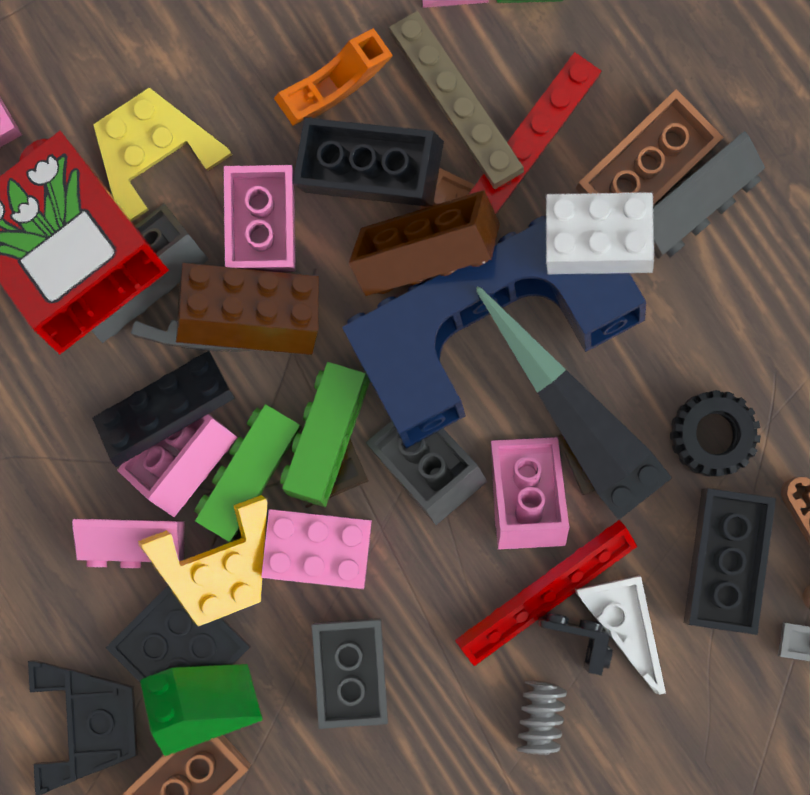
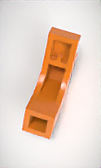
[274,28,393,126]

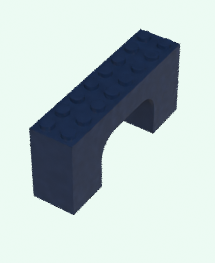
[342,216,646,448]

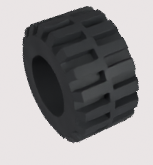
[670,390,761,477]

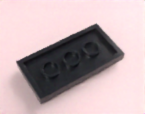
[92,350,235,467]

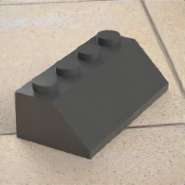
[653,131,765,259]
[91,203,209,343]

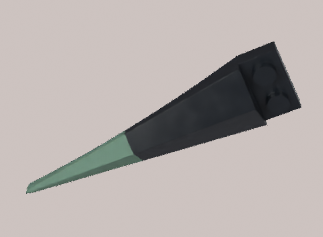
[476,287,672,520]

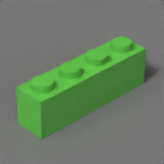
[280,362,370,508]
[194,404,302,542]

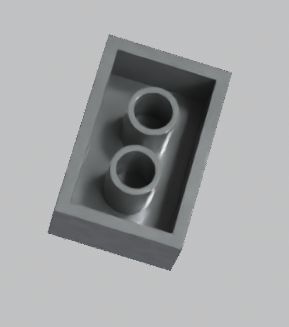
[312,618,388,729]

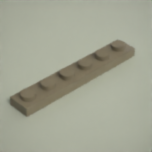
[389,11,524,189]

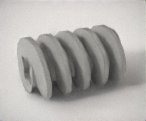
[517,681,567,755]

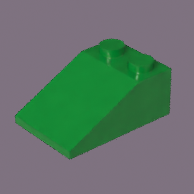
[140,664,263,757]

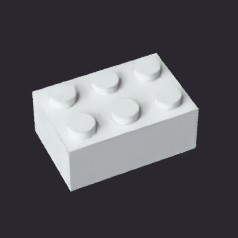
[546,193,654,274]

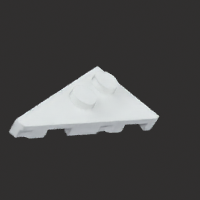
[575,575,666,695]

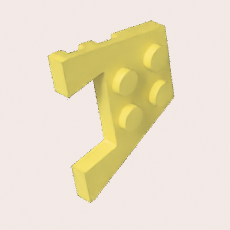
[93,88,232,221]

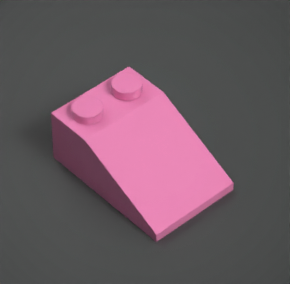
[491,437,569,550]

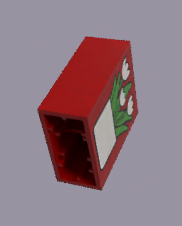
[0,130,169,355]

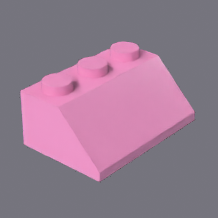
[117,414,238,517]
[73,519,185,569]

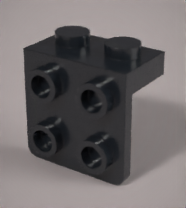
[537,612,613,676]

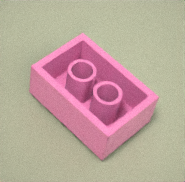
[224,165,296,272]
[261,509,372,589]

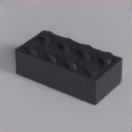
[292,117,444,207]
[683,488,776,635]

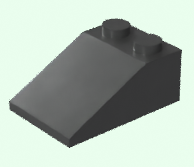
[366,421,487,525]

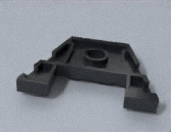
[28,660,138,795]

